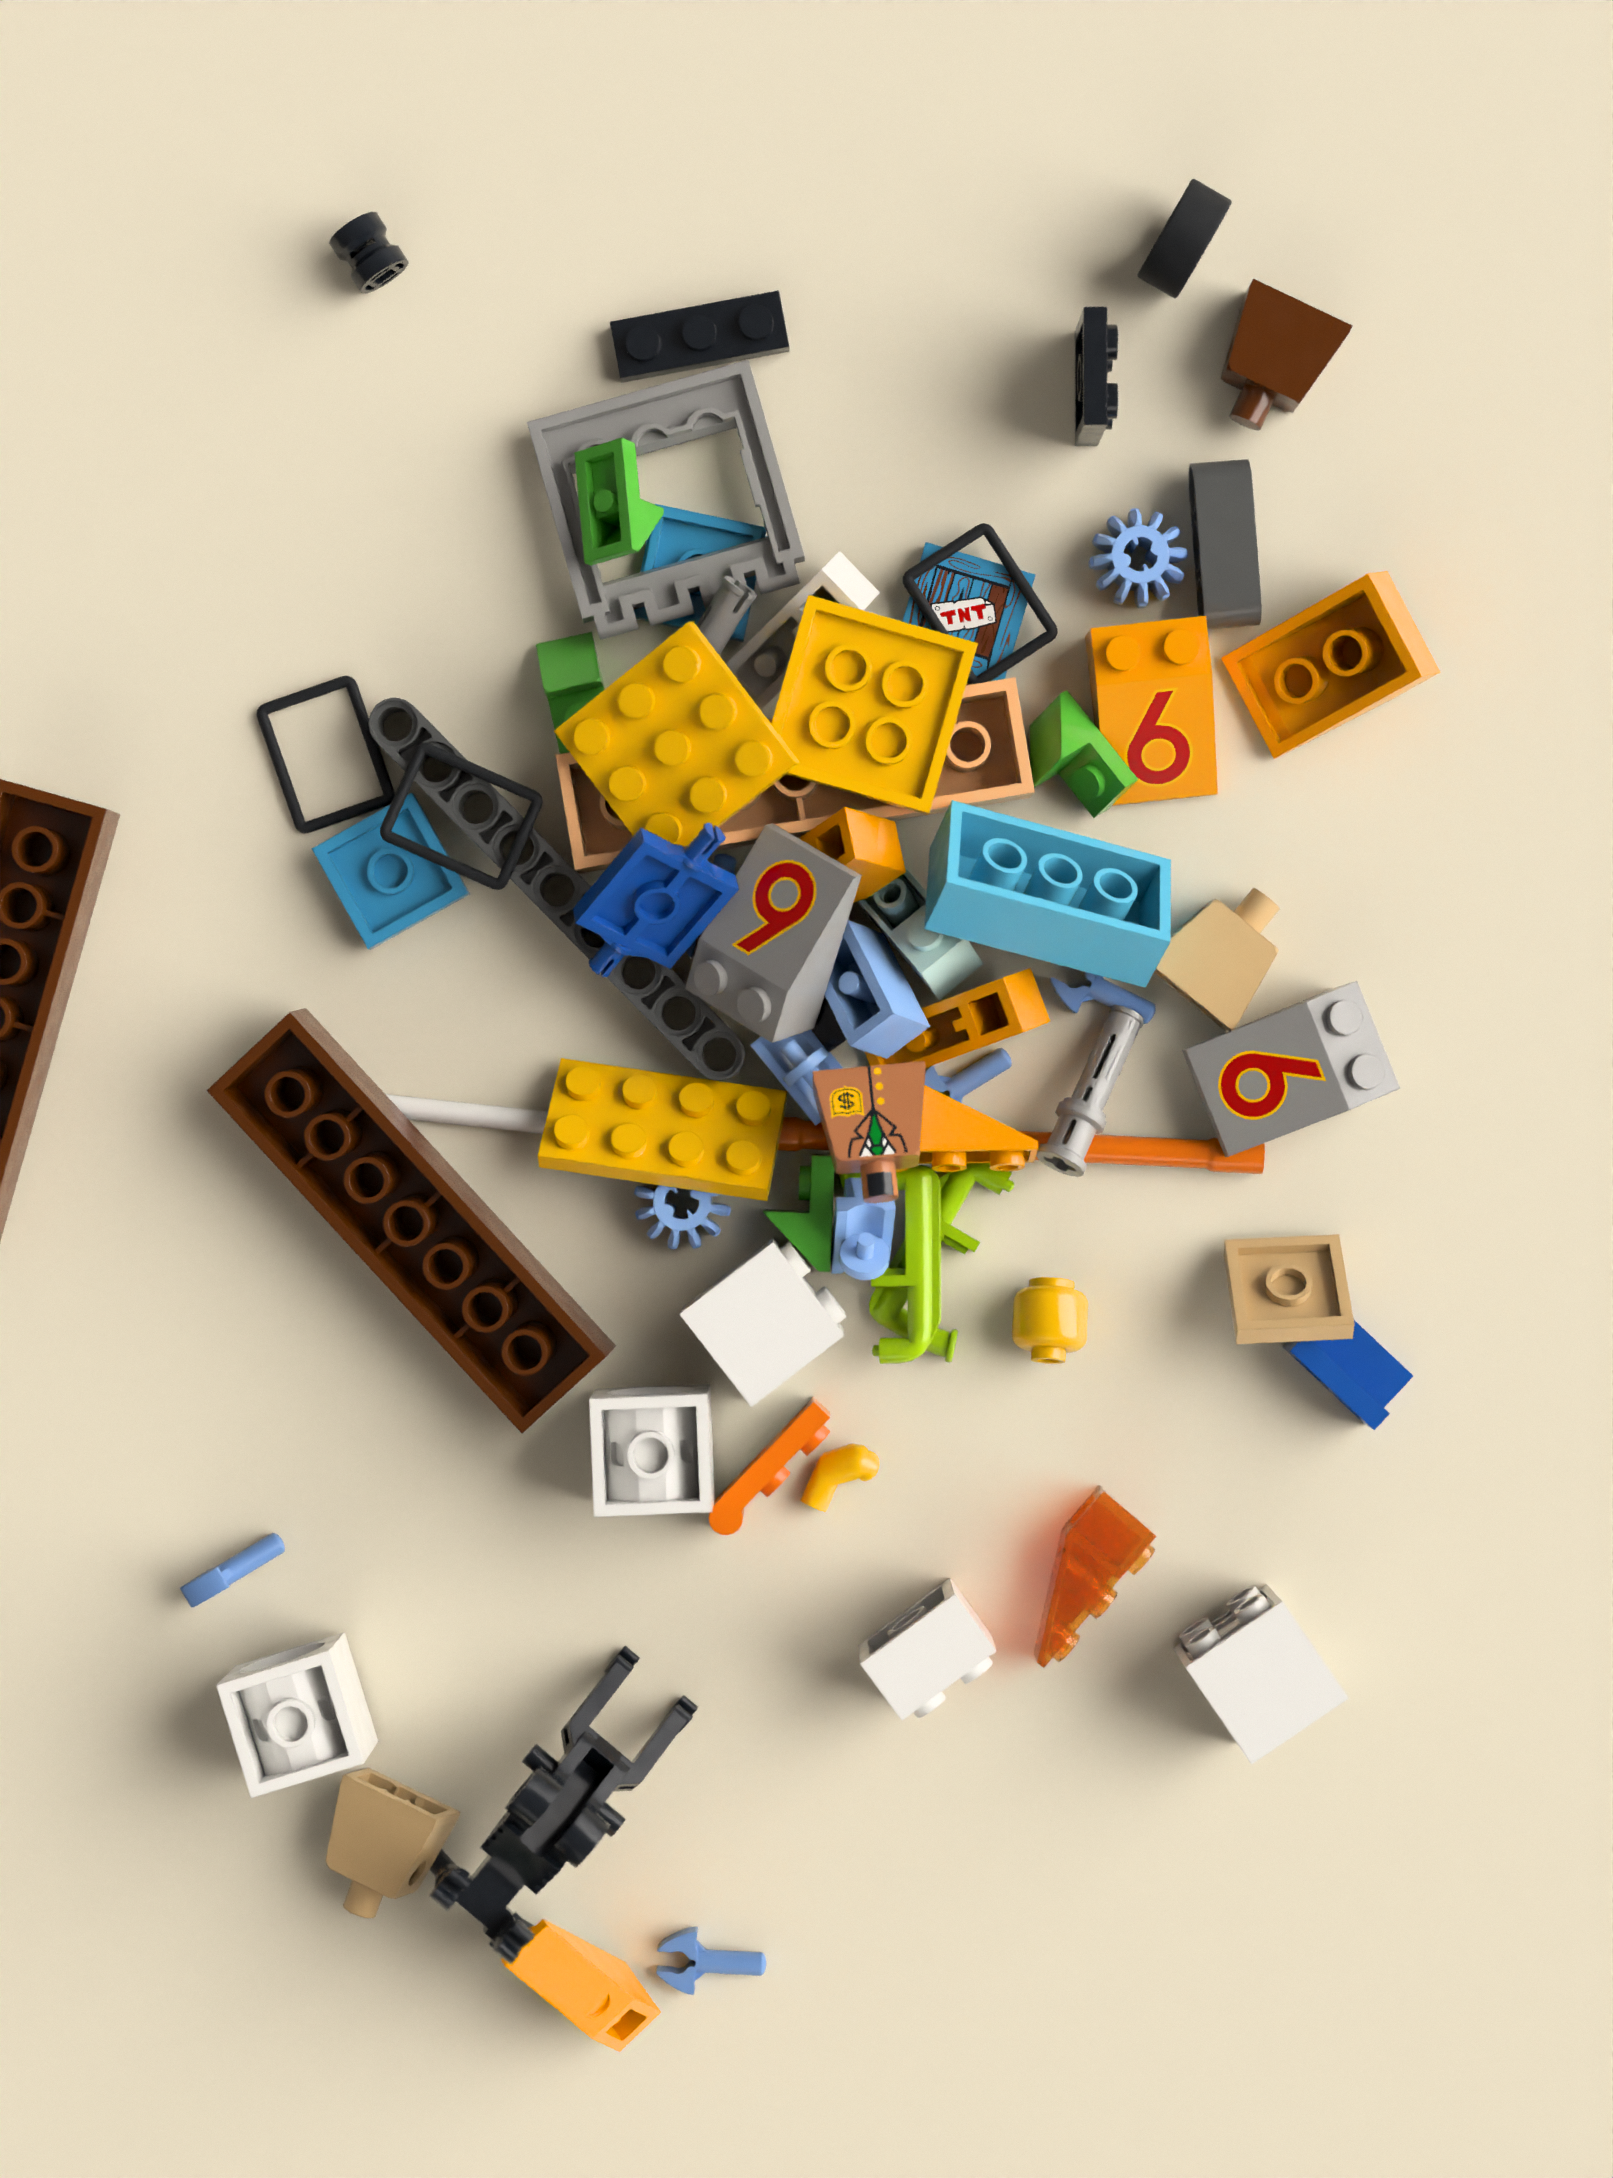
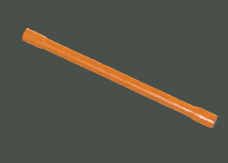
[777,1116,1265,1174]

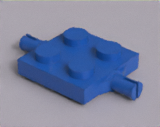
[573,823,739,977]

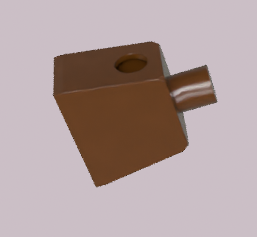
[1221,278,1353,431]

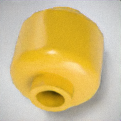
[1012,1277,1088,1364]

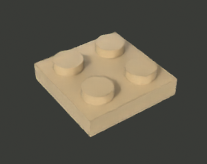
[1224,1234,1355,1344]

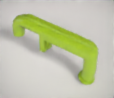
[869,1163,1014,1363]
[839,1165,941,1364]

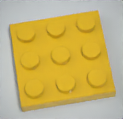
[771,595,978,815]
[554,622,800,846]

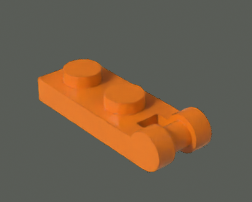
[709,1396,830,1535]

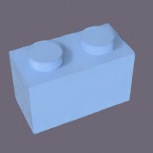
[825,920,930,1059]

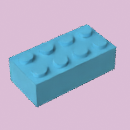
[924,800,1171,988]

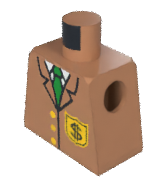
[812,1061,926,1203]

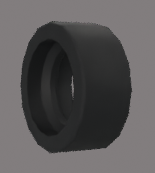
[1137,179,1232,298]

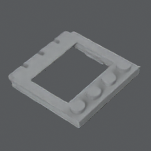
[527,360,805,640]

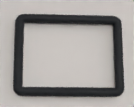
[903,523,1058,685]
[256,676,395,833]
[380,743,543,890]

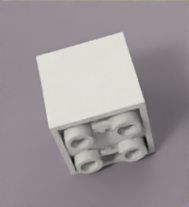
[680,1237,846,1407]
[589,1384,715,1517]
[1173,1585,1349,1765]
[216,1632,378,1798]

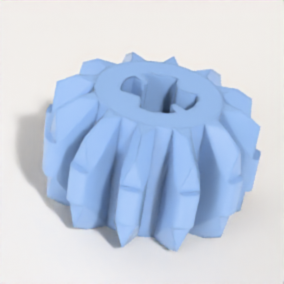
[1089,508,1188,609]
[634,1185,731,1249]

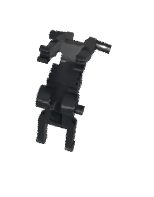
[429,1645,698,1965]

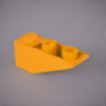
[896,1085,1038,1172]
[500,1919,661,2052]

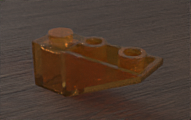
[1033,1485,1157,1668]

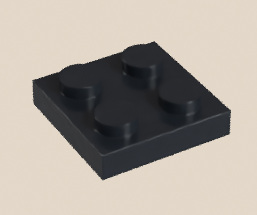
[1075,307,1118,446]

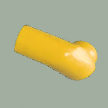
[800,1443,879,1512]

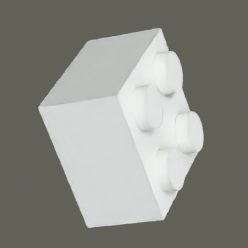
[858,1578,997,1720]

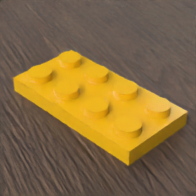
[538,1058,787,1201]

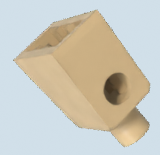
[1154,888,1280,1031]
[325,1768,461,1918]

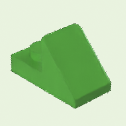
[574,438,664,566]
[536,632,605,754]
[1030,690,1138,818]
[763,1154,834,1272]

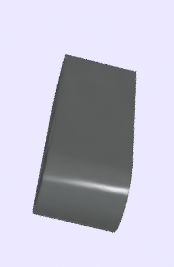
[1188,459,1262,629]

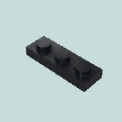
[610,290,790,383]

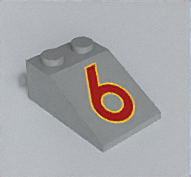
[685,823,862,1043]
[1182,981,1400,1157]

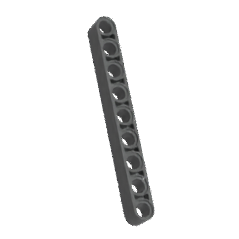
[368,697,746,1081]

